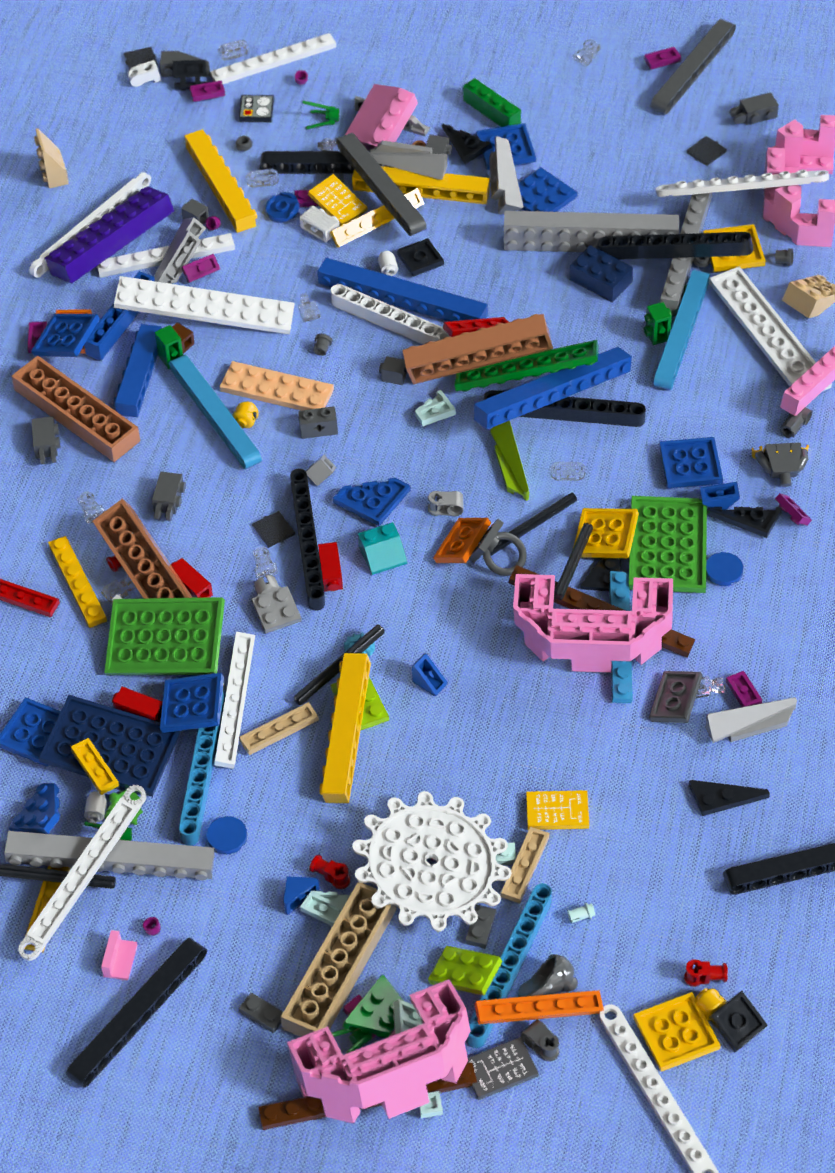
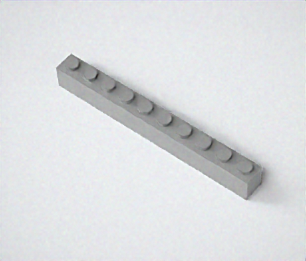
[660,180,712,316]
[5,831,215,880]

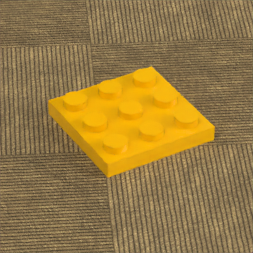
[703,224,766,272]
[573,508,639,558]
[633,992,720,1072]

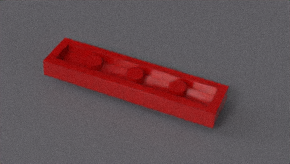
[443,317,509,337]
[0,579,60,617]

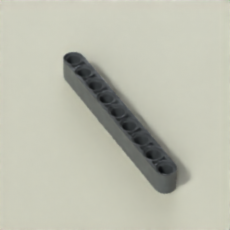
[651,19,736,114]
[336,133,427,236]

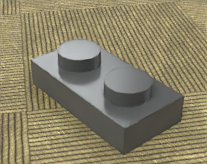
[465,905,496,949]
[239,992,283,1033]

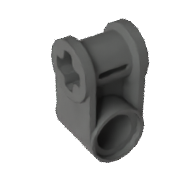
[520,1019,559,1062]

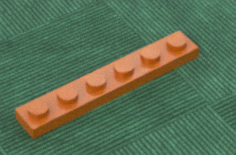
[474,990,604,1025]

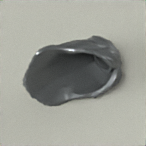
[518,954,578,997]

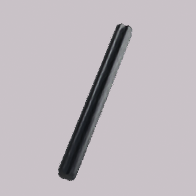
[490,492,577,555]
[554,523,593,601]
[293,624,385,705]
[0,864,116,889]

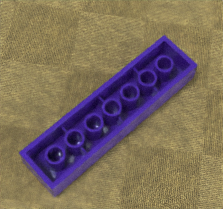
[45,186,174,284]

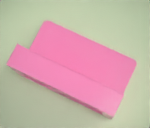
[101,930,138,980]

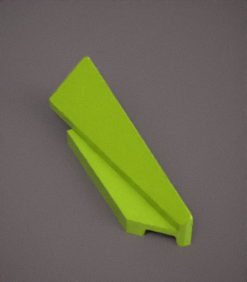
[490,420,529,501]

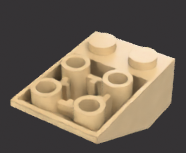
[34,128,69,188]
[782,275,835,318]

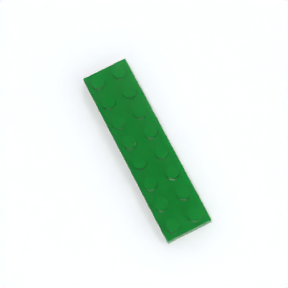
[454,340,599,391]

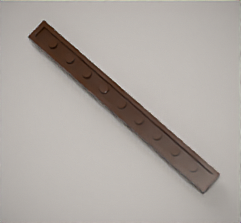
[508,565,696,658]
[258,1062,477,1130]

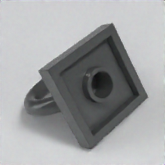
[469,519,527,576]

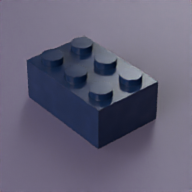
[569,245,633,303]

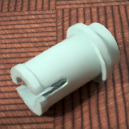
[567,903,595,924]

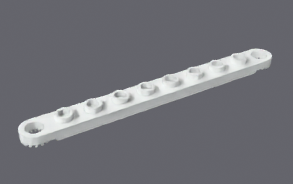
[656,170,829,197]
[29,172,151,278]
[18,785,146,961]
[600,1005,719,1173]

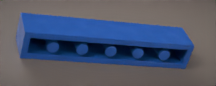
[84,271,155,361]
[113,324,162,418]

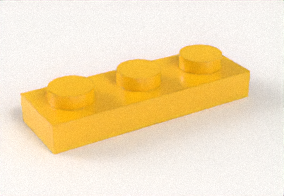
[71,738,119,795]

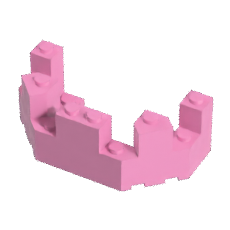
[763,115,835,247]
[513,574,673,673]
[287,979,470,1124]

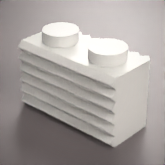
[300,206,339,243]

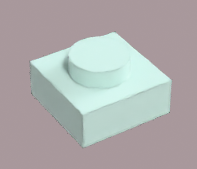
[495,842,516,865]
[419,1091,443,1118]

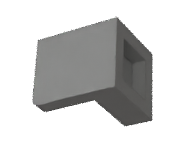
[306,454,336,486]

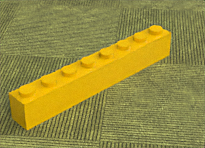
[184,129,257,233]
[352,166,490,204]
[319,653,371,803]

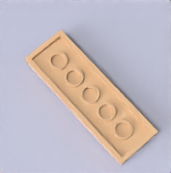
[220,361,334,411]

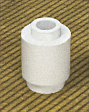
[378,251,398,276]
[84,791,107,823]

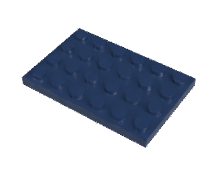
[39,695,181,797]

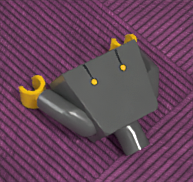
[751,442,809,487]

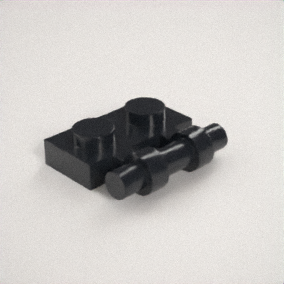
[173,60,207,91]

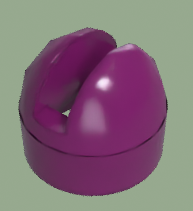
[295,70,308,85]
[206,216,221,231]
[143,917,161,936]

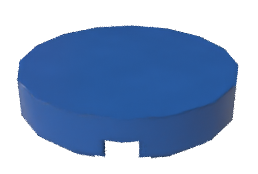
[265,192,300,223]
[706,552,743,586]
[206,816,248,854]

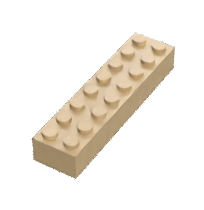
[281,882,397,1037]

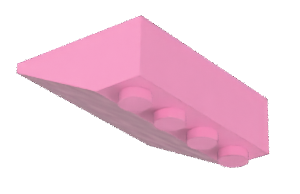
[344,84,418,151]

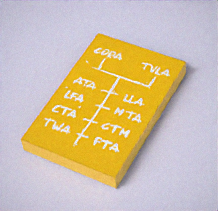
[308,174,368,226]
[526,790,589,830]

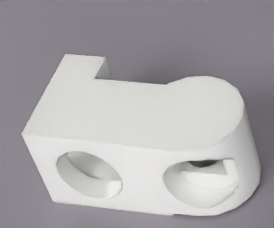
[127,60,161,87]

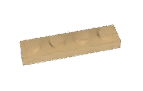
[239,702,319,755]
[501,827,550,903]

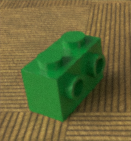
[644,302,672,345]

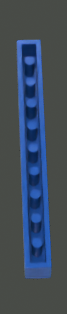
[317,257,488,322]
[474,347,632,429]

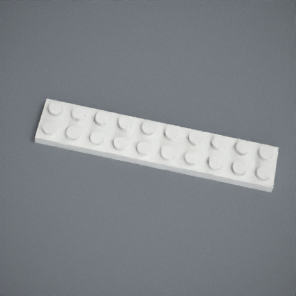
[709,266,832,391]
[114,276,295,335]

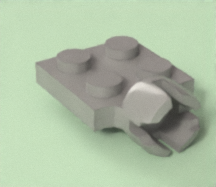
[252,575,302,634]

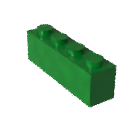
[463,78,521,127]

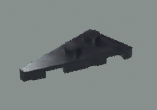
[441,124,493,164]
[707,507,782,538]
[581,558,621,591]
[689,780,770,816]

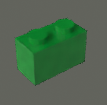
[155,325,183,369]

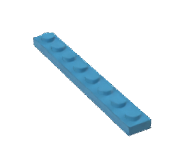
[609,571,633,703]

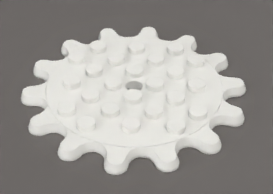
[352,791,511,932]

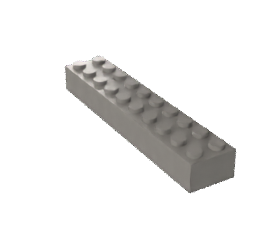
[504,211,679,252]

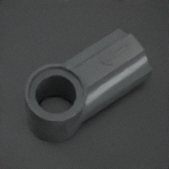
[780,407,813,438]

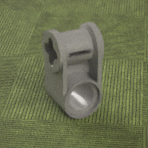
[428,491,464,516]

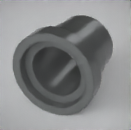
[775,248,794,266]
[313,334,333,356]

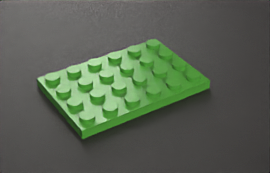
[629,496,707,593]
[104,597,225,675]

